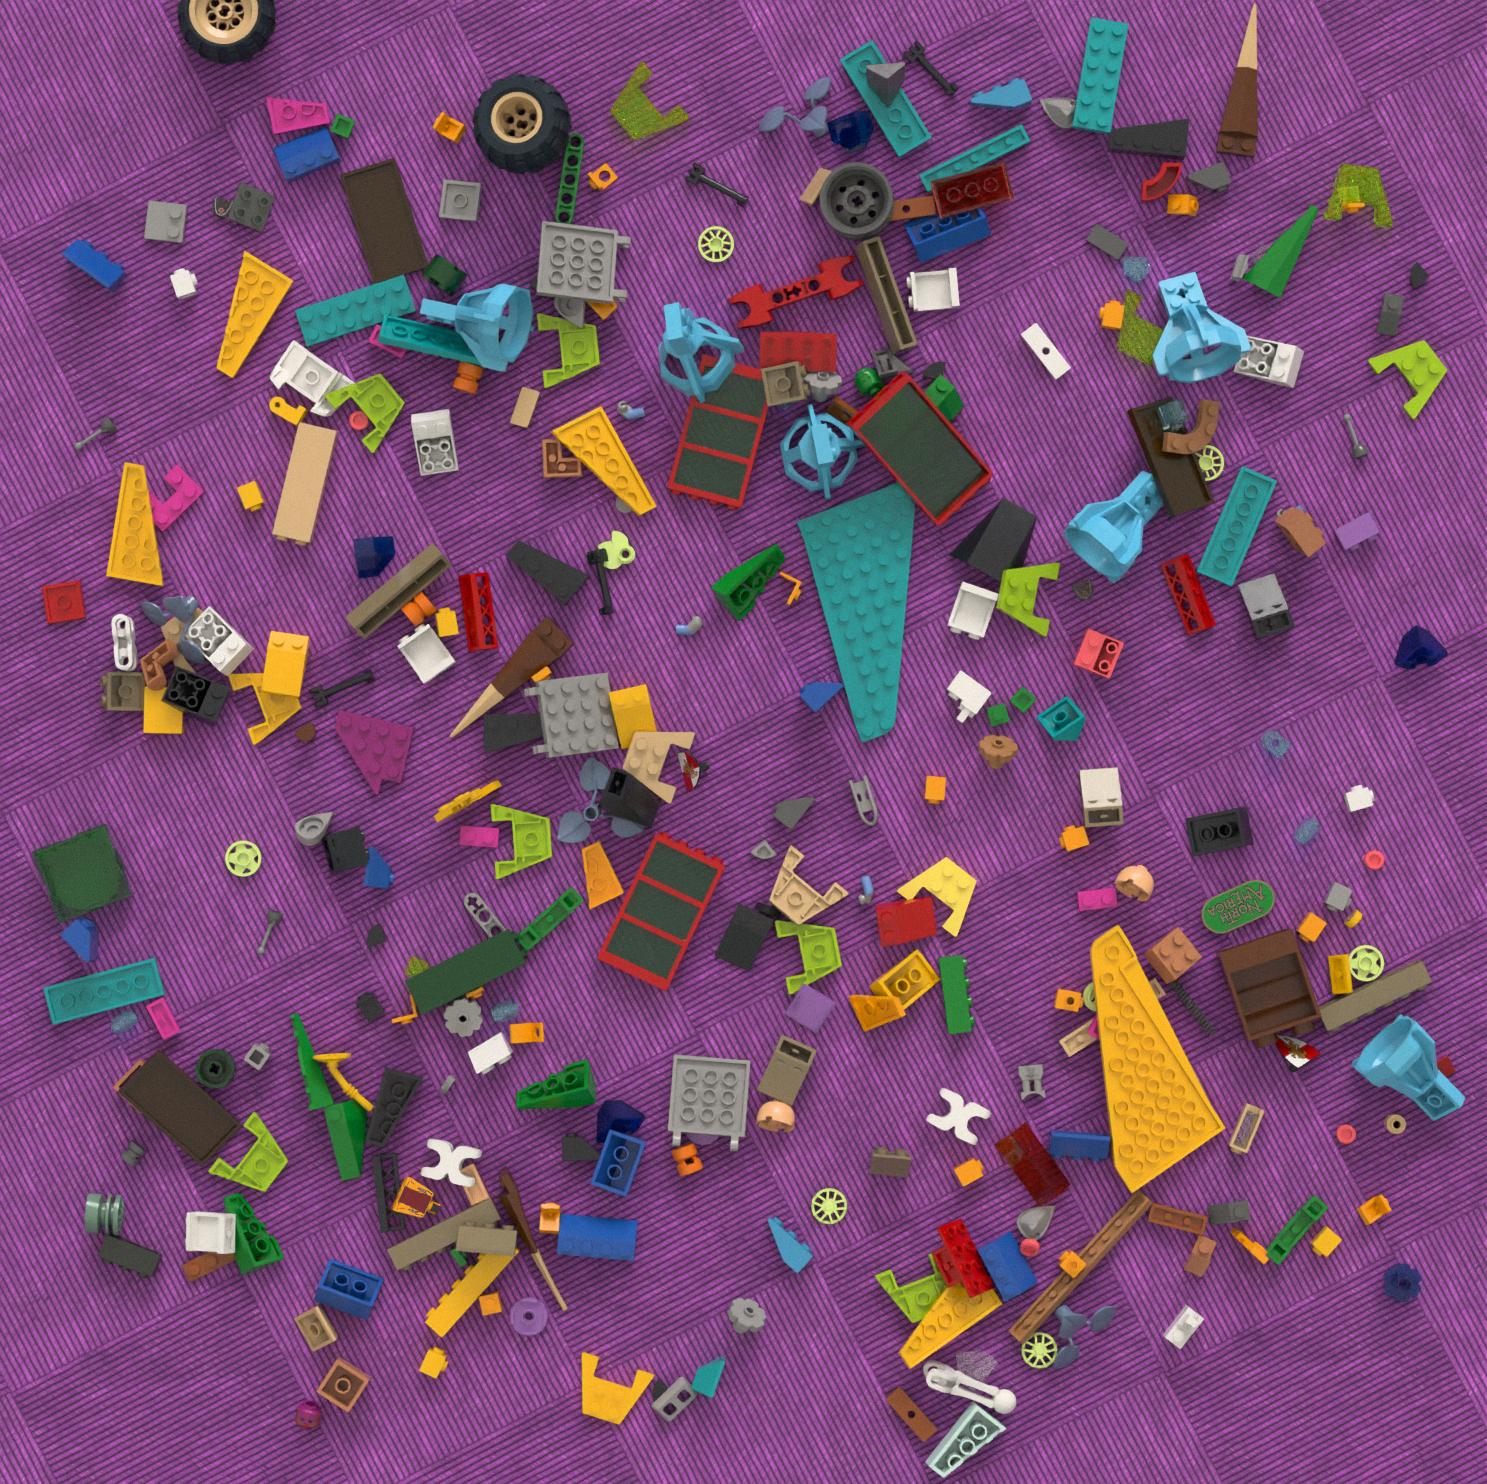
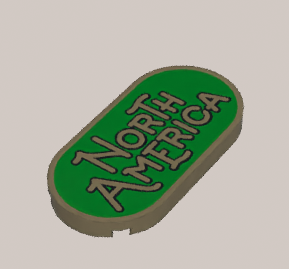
[1201,880,1275,934]

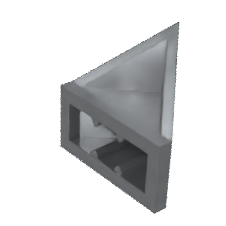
[866,62,905,108]
[872,348,915,380]

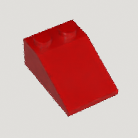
[875,896,937,947]

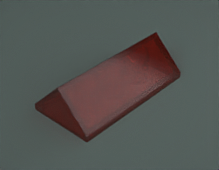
[930,162,1014,219]
[994,1122,1070,1207]

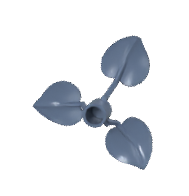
[759,76,831,137]
[140,596,207,664]
[557,757,644,843]
[1053,1305,1117,1370]

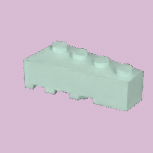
[925,1401,1006,1478]

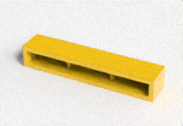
[425,1246,520,1337]

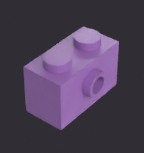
[1335,512,1380,551]

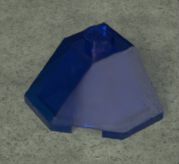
[827,110,874,154]
[353,536,395,579]
[1394,625,1448,670]
[596,1100,646,1143]

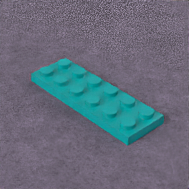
[1072,17,1129,135]
[840,40,932,158]
[295,275,416,347]
[378,315,482,366]
[1196,466,1277,587]
[43,958,165,1025]

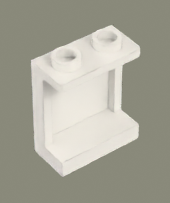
[906,268,960,312]
[947,582,999,640]
[397,623,456,684]
[185,1211,236,1254]

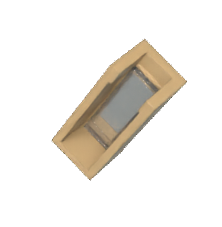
[1227,1102,1264,1155]

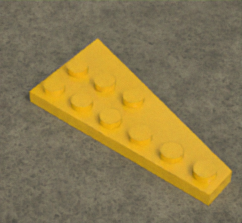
[216,251,294,379]
[551,406,657,516]
[106,462,164,586]
[898,1282,1002,1369]

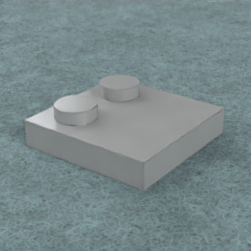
[439,179,482,222]
[144,201,188,244]

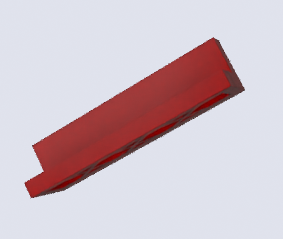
[1160,554,1216,636]
[459,572,498,652]

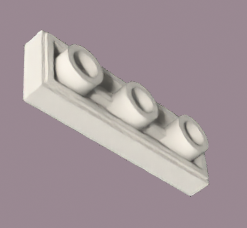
[1021,323,1071,380]

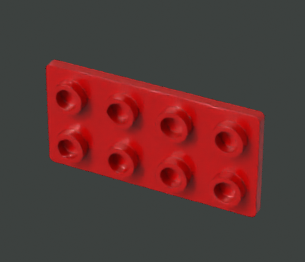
[759,331,837,372]
[932,1218,994,1298]

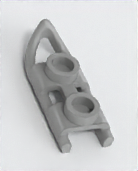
[849,775,878,826]

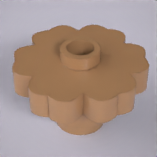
[978,735,1018,769]

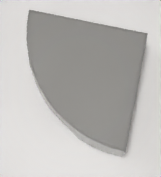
[750,840,777,859]
[440,1075,456,1094]

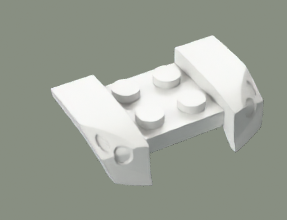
[270,340,355,417]

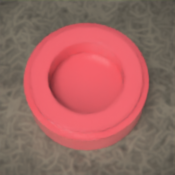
[349,411,369,431]
[1364,850,1384,870]
[1336,1124,1356,1144]
[1020,1239,1040,1257]

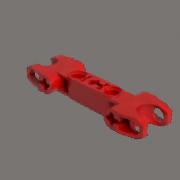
[728,255,864,330]

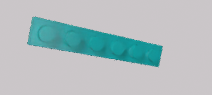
[919,124,1030,193]

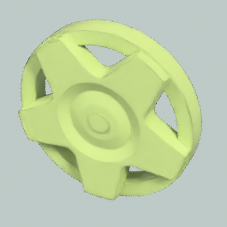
[225,841,262,876]
[1349,945,1384,981]

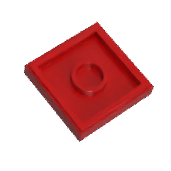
[42,580,86,624]

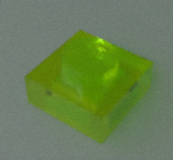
[404,956,429,977]

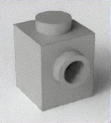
[1323,882,1352,913]
[243,1042,272,1070]

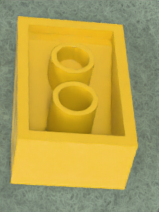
[261,631,310,698]
[609,684,657,749]
[869,949,940,1010]

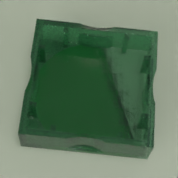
[32,824,134,924]

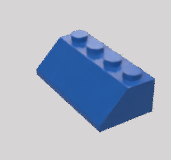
[904,196,991,263]
[557,1214,638,1261]

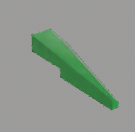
[1242,205,1319,298]
[290,1014,336,1111]

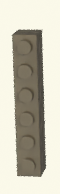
[855,236,918,355]
[345,543,452,639]
[1319,959,1432,1032]
[387,1197,502,1271]

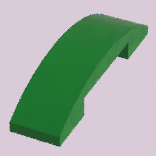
[517,886,585,952]
[1266,1195,1329,1266]

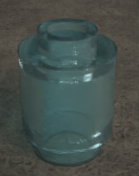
[1292,817,1320,846]
[490,999,520,1023]
[110,1009,140,1035]

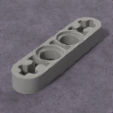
[464,893,506,938]

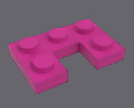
[149,465,204,532]

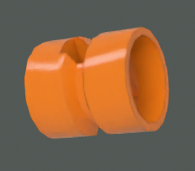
[452,362,483,395]
[401,591,437,627]
[671,1142,703,1176]

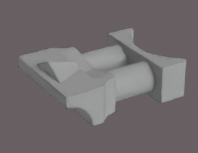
[1229,254,1249,282]
[1018,1064,1045,1100]

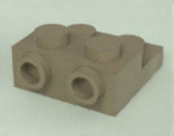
[761,361,810,407]
[100,672,145,711]

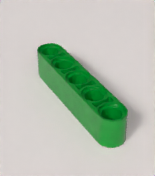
[555,133,584,224]

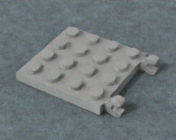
[536,221,631,304]
[524,672,619,758]
[668,1055,751,1151]

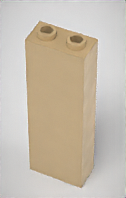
[272,422,338,546]

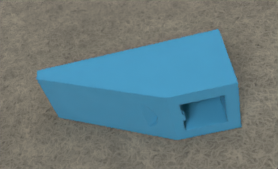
[970,78,1032,110]
[767,1216,813,1274]

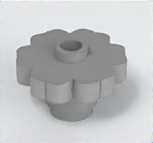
[804,371,842,402]
[444,997,483,1037]
[727,1298,767,1334]

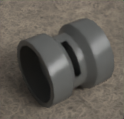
[120,1140,147,1167]

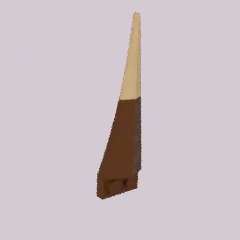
[1216,3,1258,158]
[450,617,574,738]
[498,1166,568,1311]

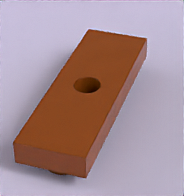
[890,196,936,222]
[885,1386,938,1443]

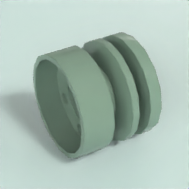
[85,1193,125,1235]

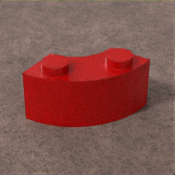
[1140,163,1182,204]

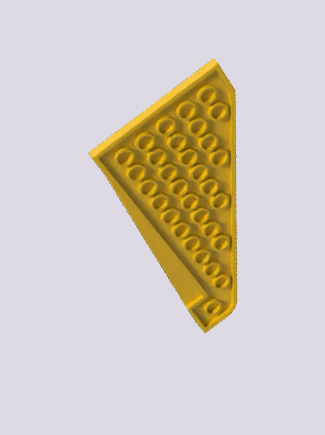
[1090,925,1225,1193]

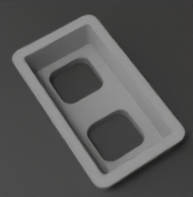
[651,1377,698,1422]

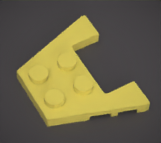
[897,857,977,937]

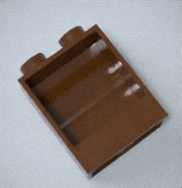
[1215,928,1322,1048]

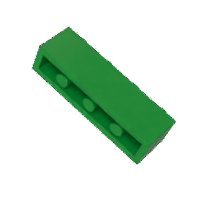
[938,955,975,1034]

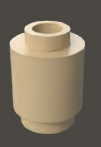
[1384,1114,1406,1134]

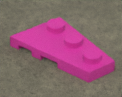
[266,97,330,135]

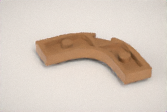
[1162,399,1220,454]

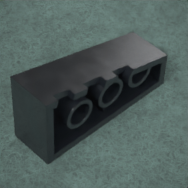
[1107,119,1189,160]
[506,540,590,606]
[483,713,543,754]
[364,1066,423,1147]

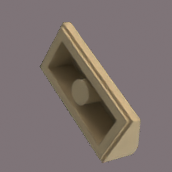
[800,168,831,207]
[510,387,540,429]

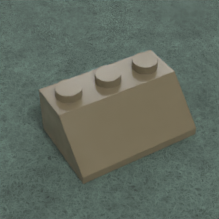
[456,1221,518,1256]

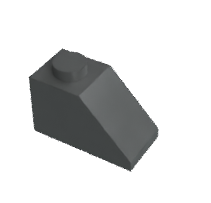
[1186,162,1231,193]
[1376,293,1404,336]
[773,797,815,830]
[1207,1199,1251,1225]

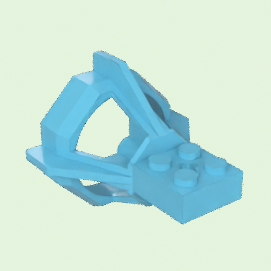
[1152,272,1251,384]
[420,284,534,372]
[658,302,744,403]
[780,404,866,500]
[1062,470,1164,583]
[1352,1014,1465,1121]

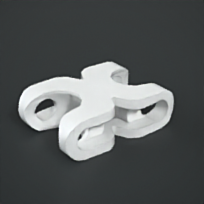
[111,614,138,672]
[926,1088,992,1145]
[420,1139,482,1187]

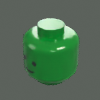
[854,368,882,397]

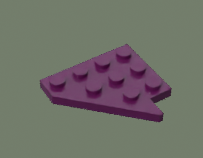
[335,710,414,795]

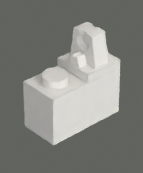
[946,670,991,723]
[1163,1305,1204,1349]

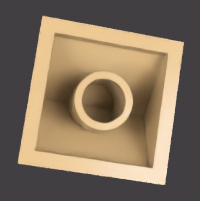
[294,1304,339,1352]

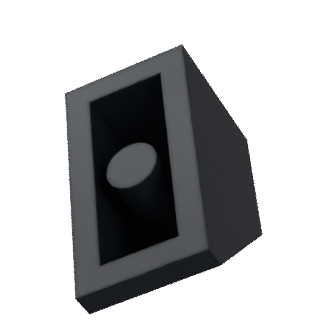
[562,1133,601,1161]

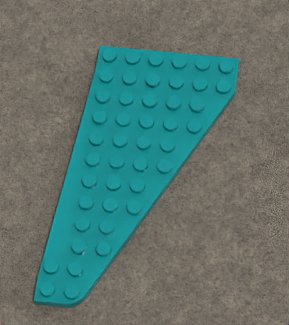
[797,480,915,743]

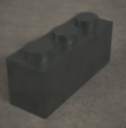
[98,1233,162,1279]

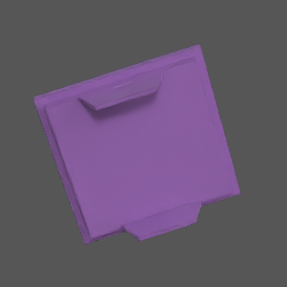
[784,983,836,1034]

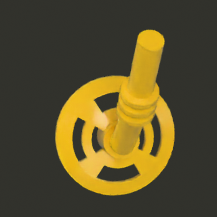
[313,1053,374,1112]

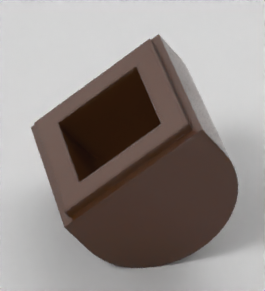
[295,722,317,742]

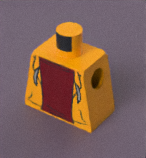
[391,1176,440,1218]

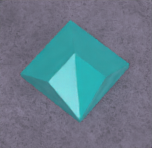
[1036,695,1086,741]
[691,1356,726,1398]

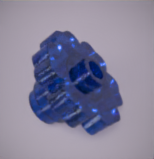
[1382,1263,1422,1302]

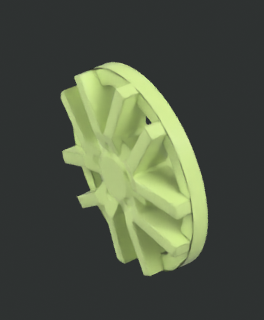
[698,226,734,263]
[1195,445,1224,481]
[811,1188,847,1224]
[1021,1332,1057,1368]

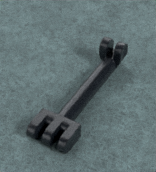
[903,40,959,97]
[685,163,749,208]
[587,548,615,616]
[309,669,375,708]

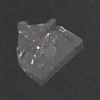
[956,1350,999,1393]

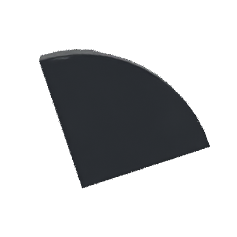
[1410,262,1430,289]
[922,362,946,380]
[755,902,782,918]
[367,923,386,948]
[653,1378,668,1402]

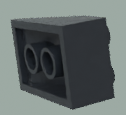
[1185,807,1254,856]
[715,903,774,971]

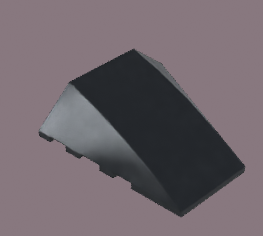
[949,498,1037,584]

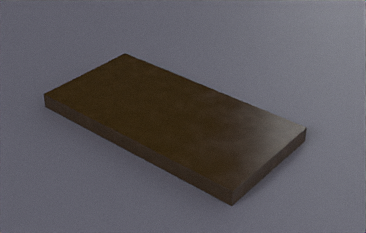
[340,158,428,284]
[1127,397,1215,518]
[118,1049,242,1166]

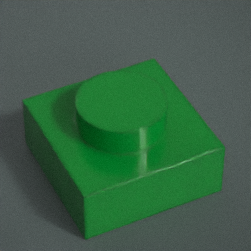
[330,113,356,139]
[1009,686,1037,713]
[986,703,1010,727]
[450,1247,469,1267]

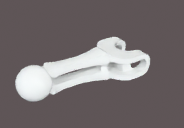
[923,1360,1016,1414]

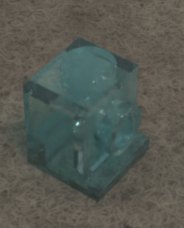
[1260,730,1292,759]

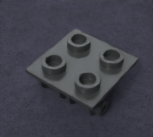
[228,182,275,232]

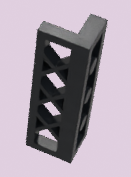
[372,1153,405,1233]

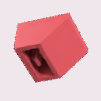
[1072,628,1124,679]

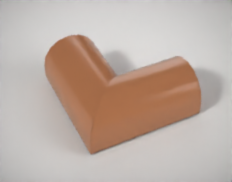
[542,439,582,478]
[140,639,180,691]

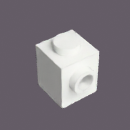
[170,268,198,300]
[1343,785,1375,812]

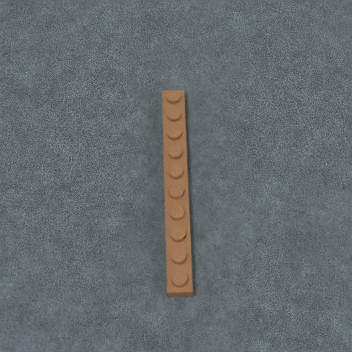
[1009,1189,1153,1344]

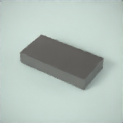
[1085,224,1128,261]

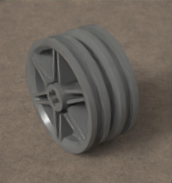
[820,162,895,241]

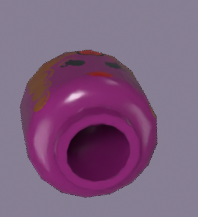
[295,1400,322,1431]

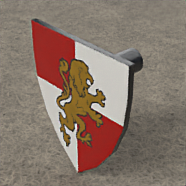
[678,752,710,791]
[1276,1035,1321,1072]

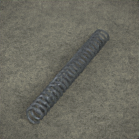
[1168,980,1216,1036]

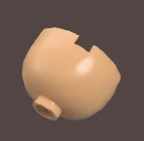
[1114,865,1154,901]
[756,1099,795,1132]

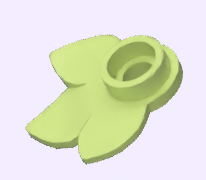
[598,531,635,569]

